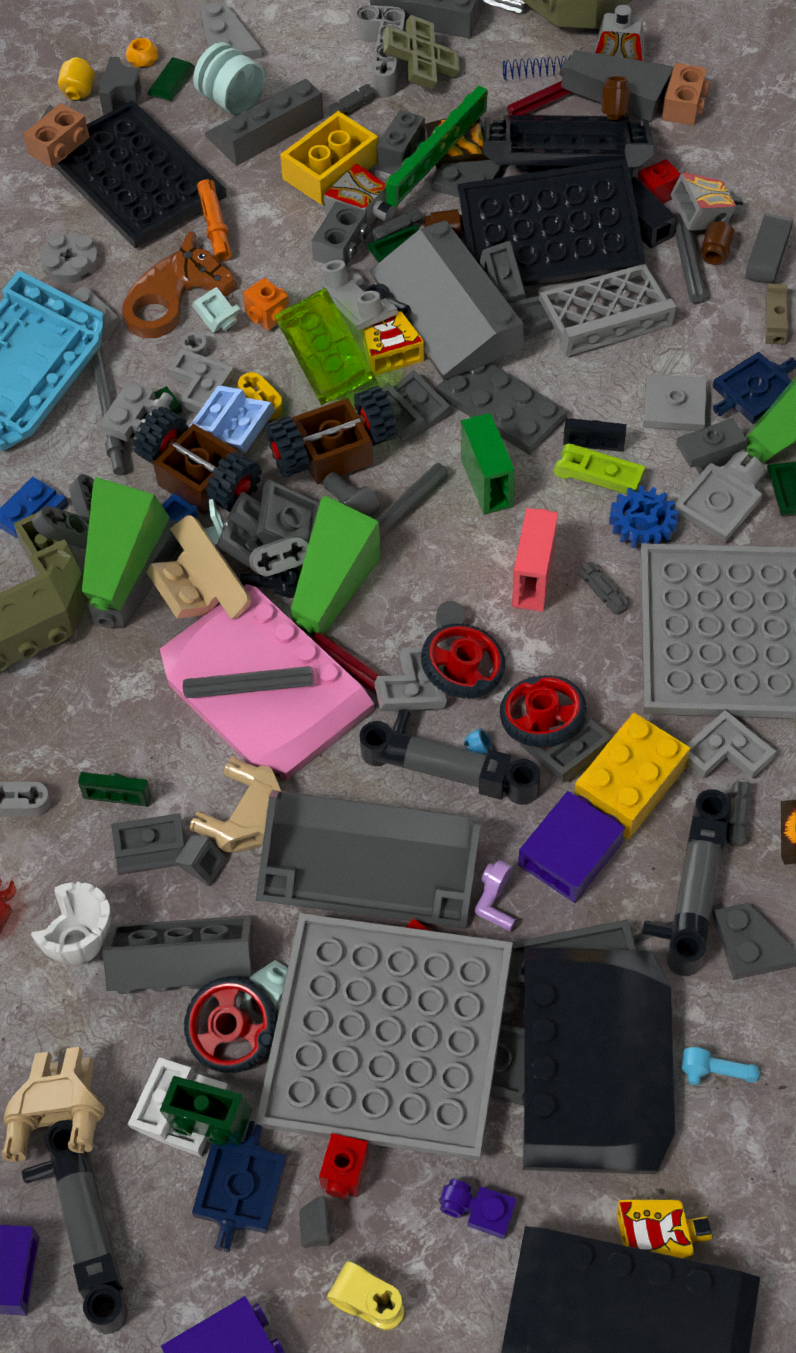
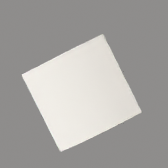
[128,1057,231,1157]

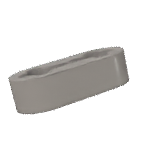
[249,536,308,576]
[0,782,51,817]

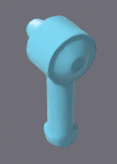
[681,1047,760,1085]

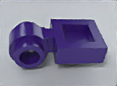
[439,1179,516,1239]

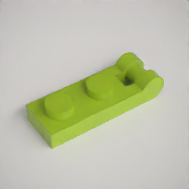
[553,444,646,494]

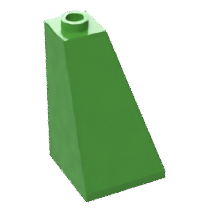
[745,376,796,464]
[82,477,170,611]
[291,495,381,637]

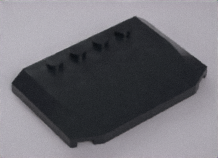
[483,115,654,170]
[523,947,675,1174]
[501,1226,760,1353]

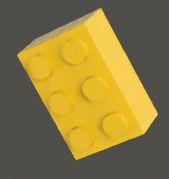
[280,111,378,205]
[574,712,690,840]

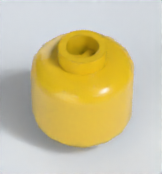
[58,57,95,100]

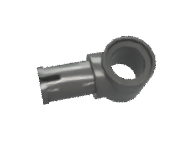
[323,472,380,516]

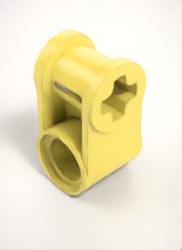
[326,1261,404,1330]

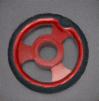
[421,623,505,699]
[500,675,587,747]
[184,976,277,1073]

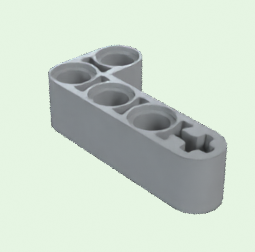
[356,5,406,98]

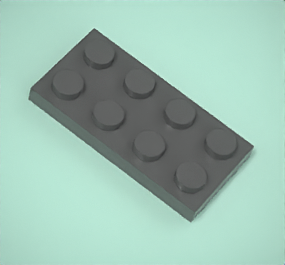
[436,362,567,455]

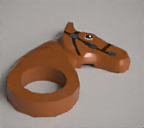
[122,231,237,338]

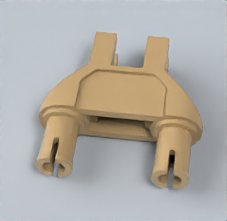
[190,756,281,852]
[1,1047,105,1162]

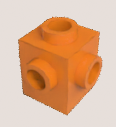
[243,277,290,331]

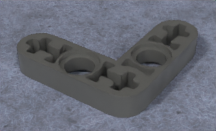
[32,474,94,549]

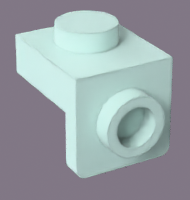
[192,287,241,333]

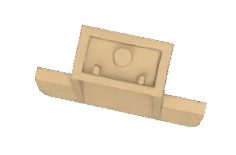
[146,516,251,619]

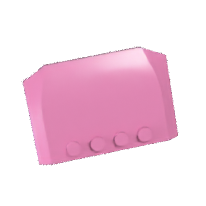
[160,584,374,780]

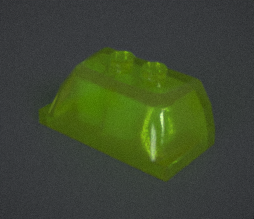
[274,287,379,406]

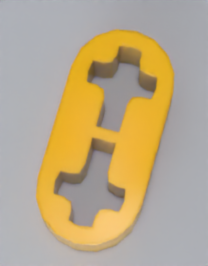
[238,372,283,420]

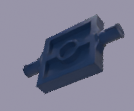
[713,352,796,424]
[192,1121,287,1252]

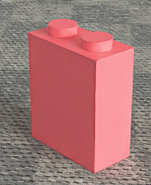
[512,508,558,612]

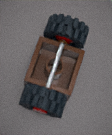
[265,385,398,484]
[133,407,262,515]

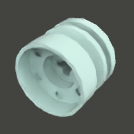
[193,42,266,116]

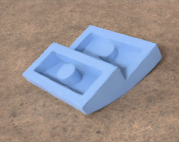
[189,385,275,454]

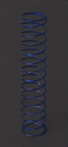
[503,53,599,80]

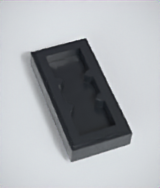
[563,418,627,452]

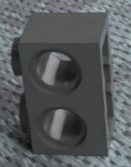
[377,110,425,174]
[312,202,370,266]

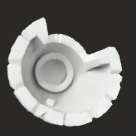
[31,882,111,965]

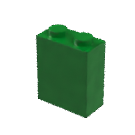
[461,413,515,515]

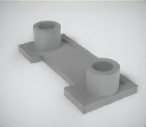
[313,260,398,331]

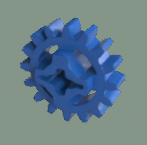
[609,486,678,548]

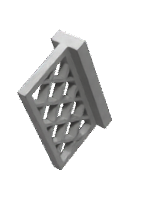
[539,264,676,357]

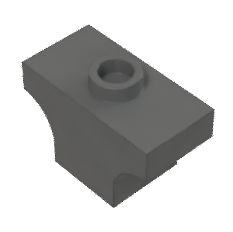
[99,57,142,114]
[676,418,747,475]

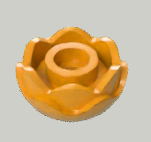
[126,38,158,68]

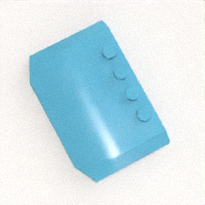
[0,270,105,451]

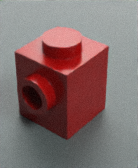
[638,159,681,203]
[319,1133,369,1199]

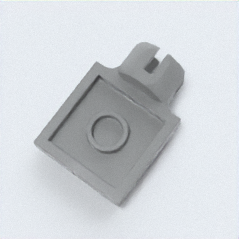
[674,451,764,543]

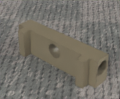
[765,283,788,345]

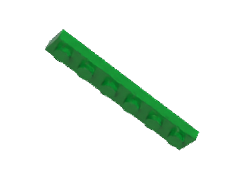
[385,85,488,207]

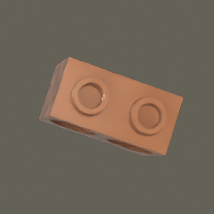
[662,63,710,125]
[23,103,89,168]

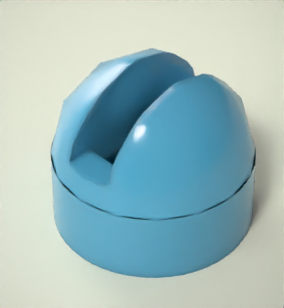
[464,728,492,755]

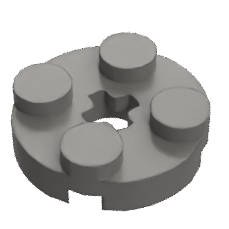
[40,233,98,284]

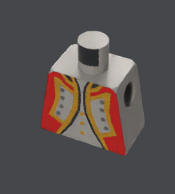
[594,5,645,61]
[324,164,395,225]
[670,172,743,230]

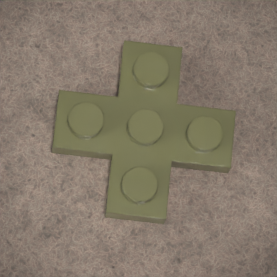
[383,15,459,89]

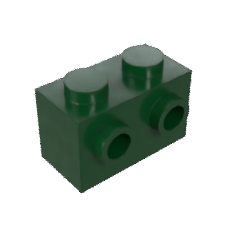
[160,1075,252,1146]

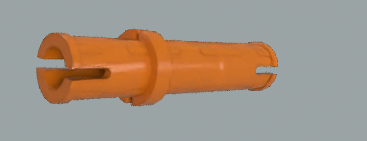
[197,179,232,261]

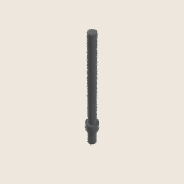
[91,345,125,475]

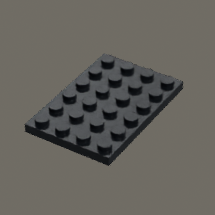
[54,100,227,249]
[457,159,646,286]

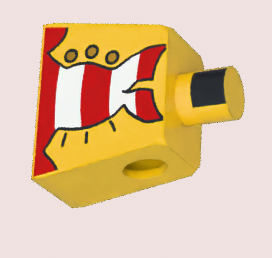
[362,311,424,377]
[615,1200,712,1260]

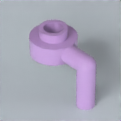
[475,860,516,932]

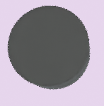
[435,601,465,628]

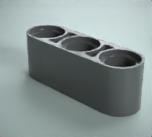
[745,213,793,284]

